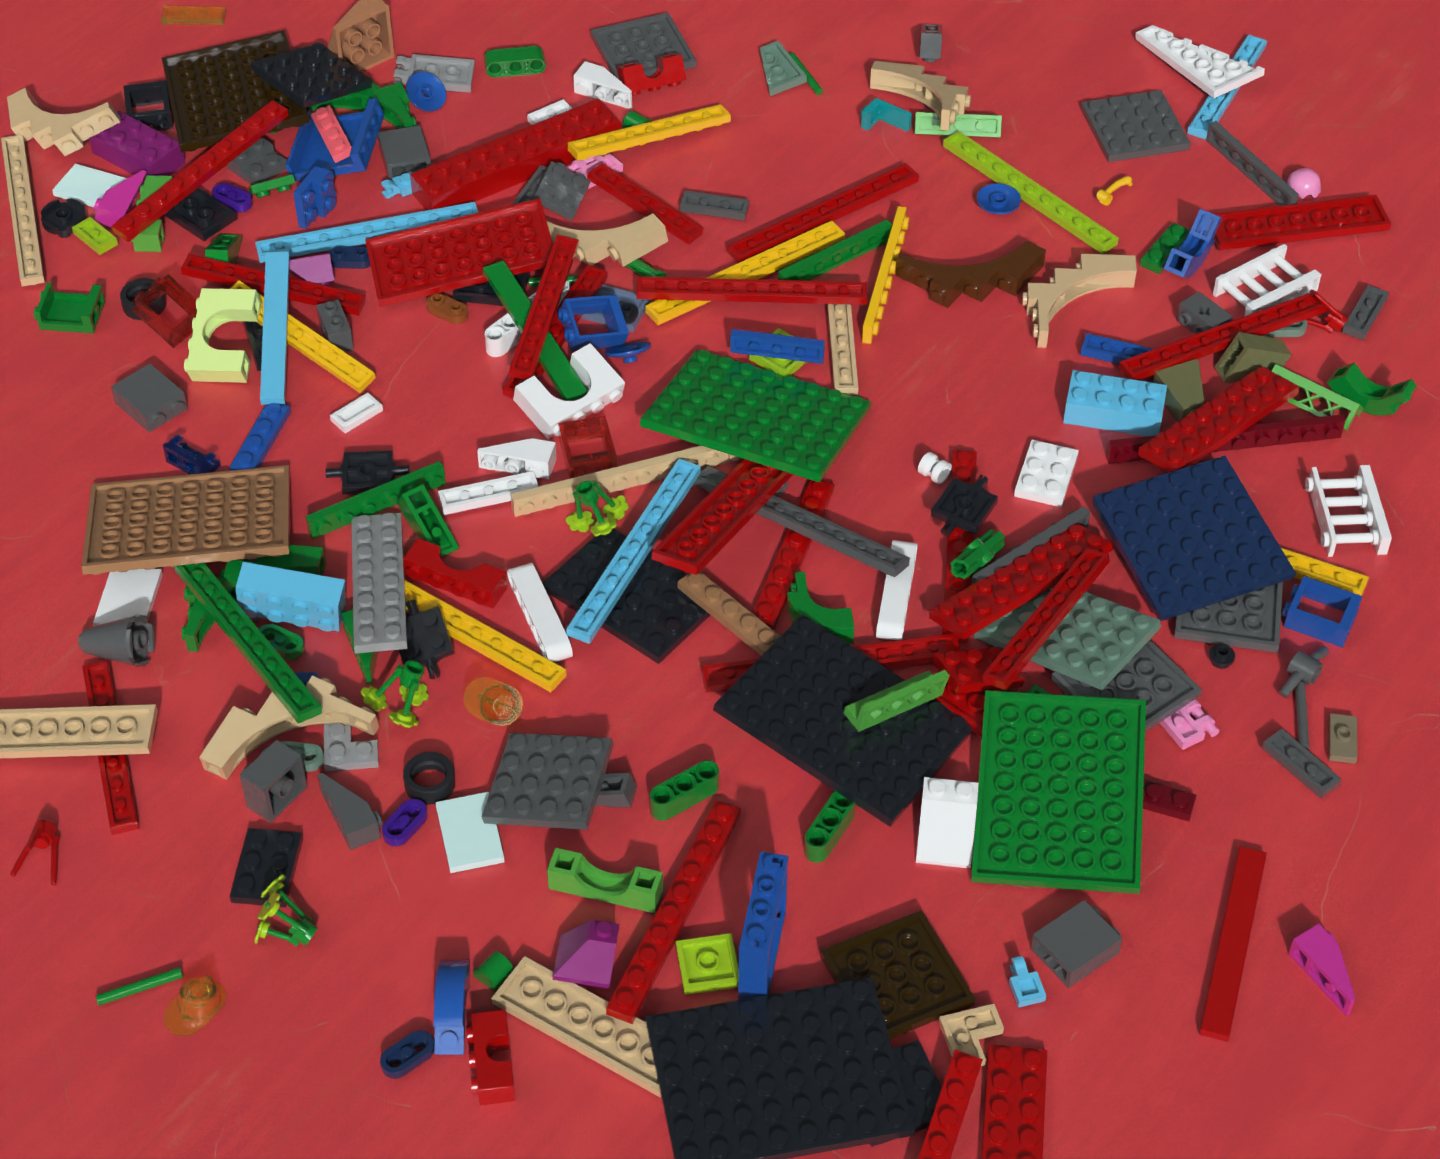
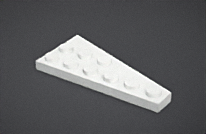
[1136,25,1265,98]

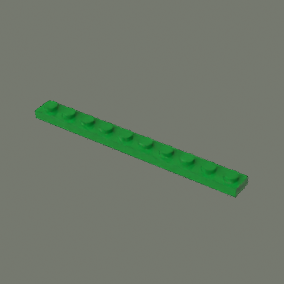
[174,563,322,724]

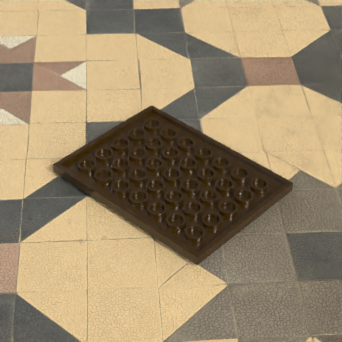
[162,30,310,152]

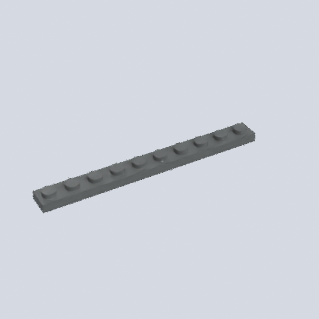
[693,466,910,577]

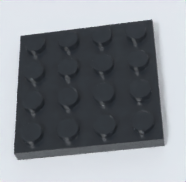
[251,43,372,108]

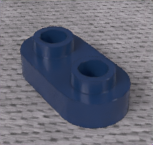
[328,246,371,269]
[380,1031,435,1079]

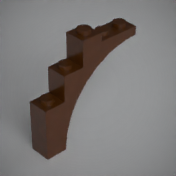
[896,241,1046,308]

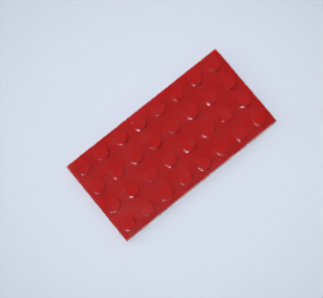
[365,198,553,307]

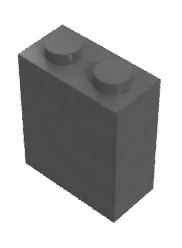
[378,125,431,181]
[111,364,188,432]
[1031,900,1122,988]

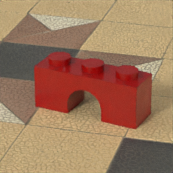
[616,53,687,96]
[466,1009,515,1105]

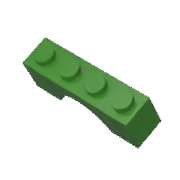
[130,176,173,252]
[547,848,663,914]

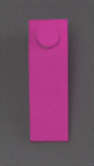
[93,170,147,228]
[1288,924,1356,1016]

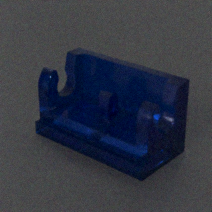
[163,435,221,475]

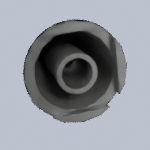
[78,615,155,667]

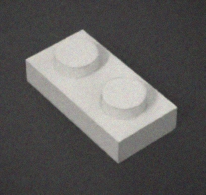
[527,99,573,125]

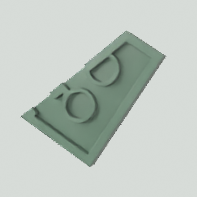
[760,41,807,96]

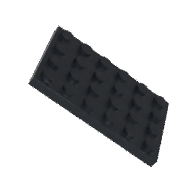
[542,528,710,664]

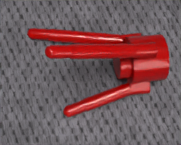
[1306,289,1349,333]
[10,820,60,885]

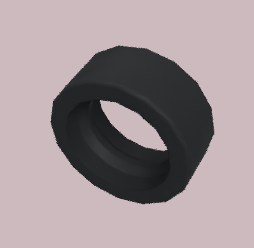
[120,278,166,320]
[403,752,455,805]

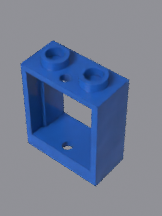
[558,294,629,351]
[1282,576,1363,648]

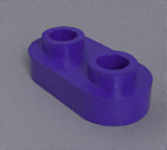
[212,183,253,213]
[382,799,428,846]

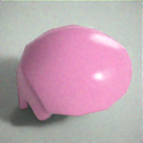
[1287,168,1321,199]

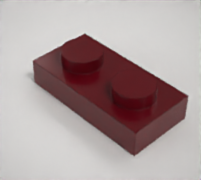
[1143,780,1197,822]

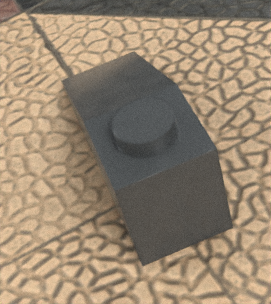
[920,24,942,62]
[317,773,382,850]

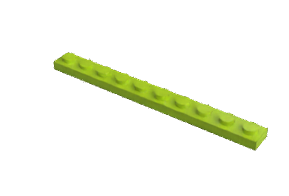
[943,131,1119,254]

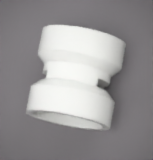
[918,452,952,485]

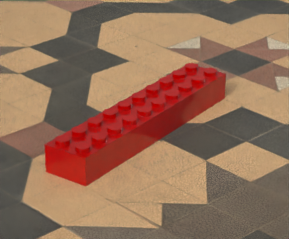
[410,98,621,211]

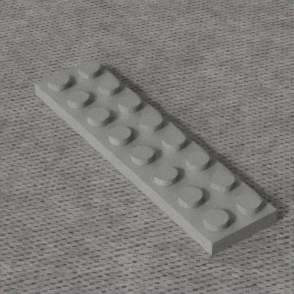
[351,513,408,654]

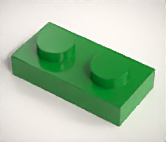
[248,174,295,198]

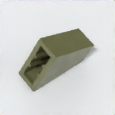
[1215,332,1292,383]
[1153,359,1204,422]

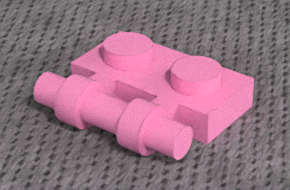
[566,153,623,189]
[1160,699,1219,750]

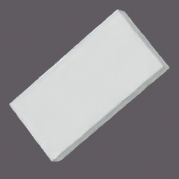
[330,393,383,434]

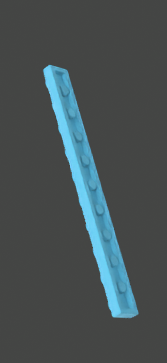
[255,202,479,263]
[566,459,701,644]

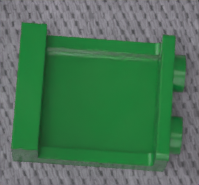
[34,282,105,333]

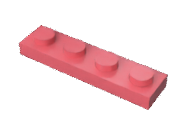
[310,105,352,163]

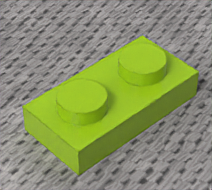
[72,217,118,255]

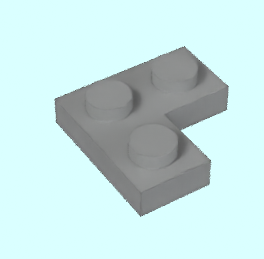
[324,723,379,772]

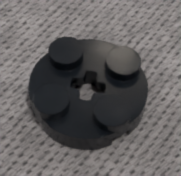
[41,199,87,238]

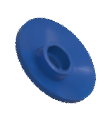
[406,72,446,112]
[977,183,1021,215]
[605,342,651,363]

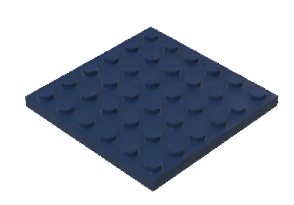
[1092,456,1296,621]

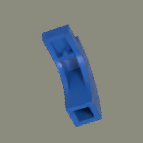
[1163,209,1222,278]
[433,960,470,1055]

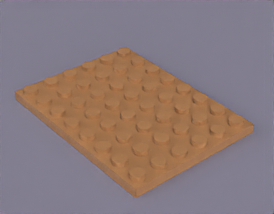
[81,465,290,575]

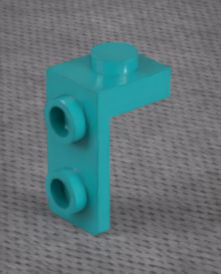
[860,98,912,132]

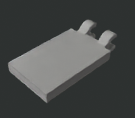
[394,54,475,93]

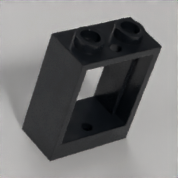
[123,80,174,131]

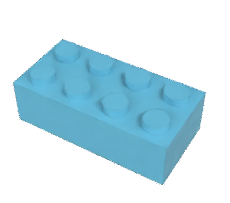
[1063,370,1167,436]
[236,562,346,632]

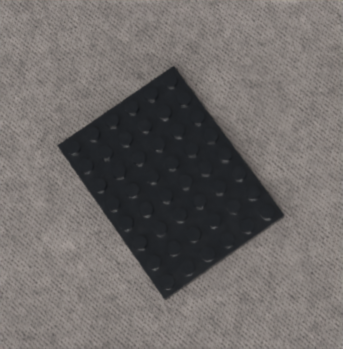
[713,615,973,827]
[645,977,915,1159]

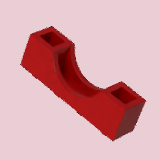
[403,538,508,609]

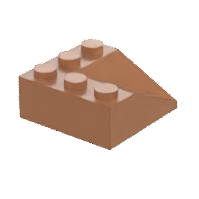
[328,0,395,72]

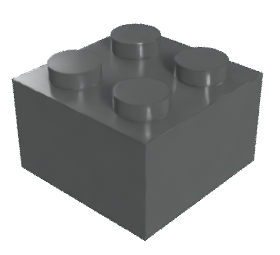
[239,740,307,823]

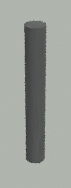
[1295,682,1309,750]

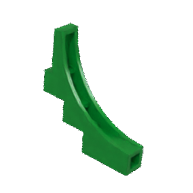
[306,77,417,129]
[182,545,326,652]

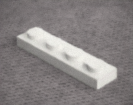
[438,471,539,515]

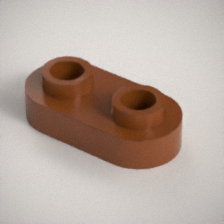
[426,293,468,324]

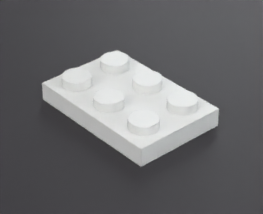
[1014,440,1079,508]

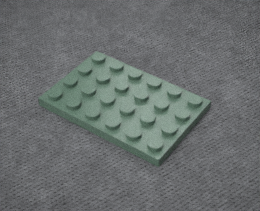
[974,585,1161,690]

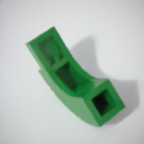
[1327,362,1417,416]
[787,572,854,644]

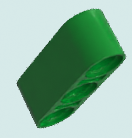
[484,46,546,78]
[650,761,719,821]
[804,791,855,863]

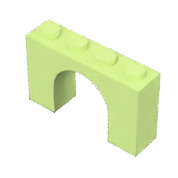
[184,288,262,383]

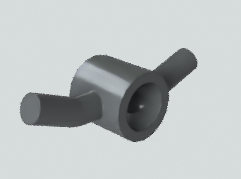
[1279,646,1329,698]

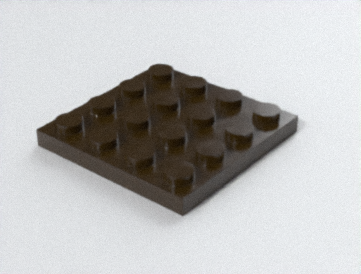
[820,910,975,1039]

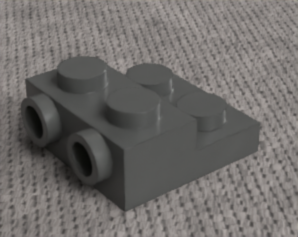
[227,137,287,185]
[533,161,590,221]

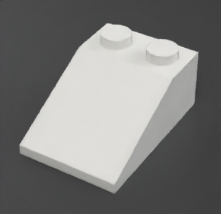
[916,777,979,869]

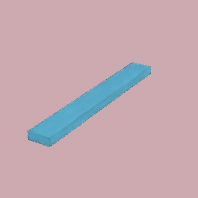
[1187,35,1267,140]
[260,251,290,405]

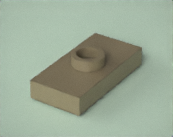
[1329,713,1357,764]

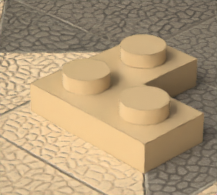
[939,1004,1004,1066]

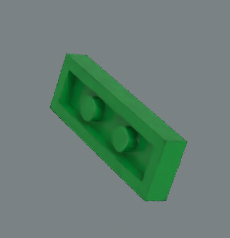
[1140,222,1190,274]

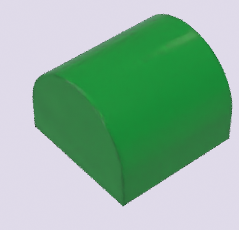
[623,111,652,129]
[473,951,514,992]

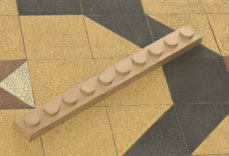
[1,135,45,287]
[511,446,743,517]

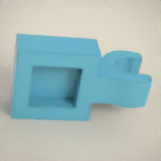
[381,171,412,199]
[1009,956,1046,1008]

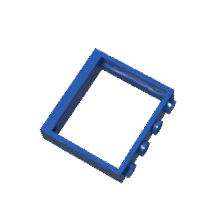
[738,851,789,1000]

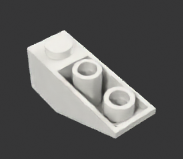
[573,61,632,109]
[477,438,557,479]

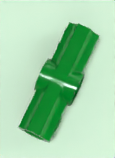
[950,529,1005,579]

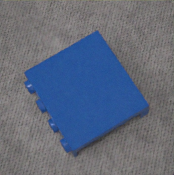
[286,98,384,181]

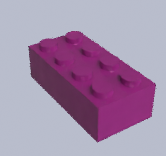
[89,111,185,181]

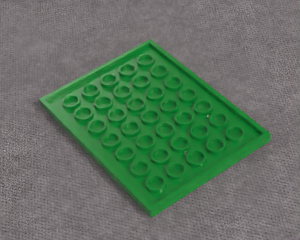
[640,349,871,482]
[971,690,1146,894]

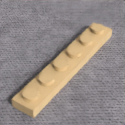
[827,304,859,395]

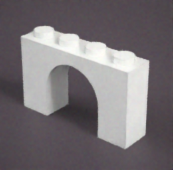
[513,343,625,439]

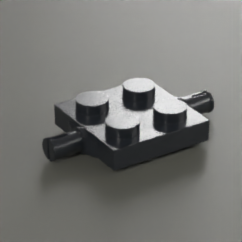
[325,451,410,495]
[931,475,998,537]
[399,600,455,679]

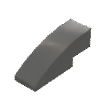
[595,773,637,808]

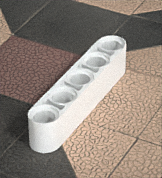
[484,281,570,357]
[876,540,918,641]
[507,562,573,662]

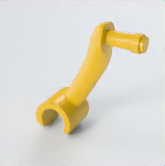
[1097,176,1133,205]

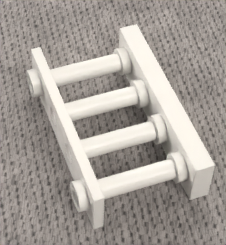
[1213,244,1321,316]
[1305,465,1392,557]

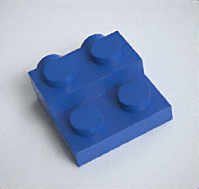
[293,166,337,229]

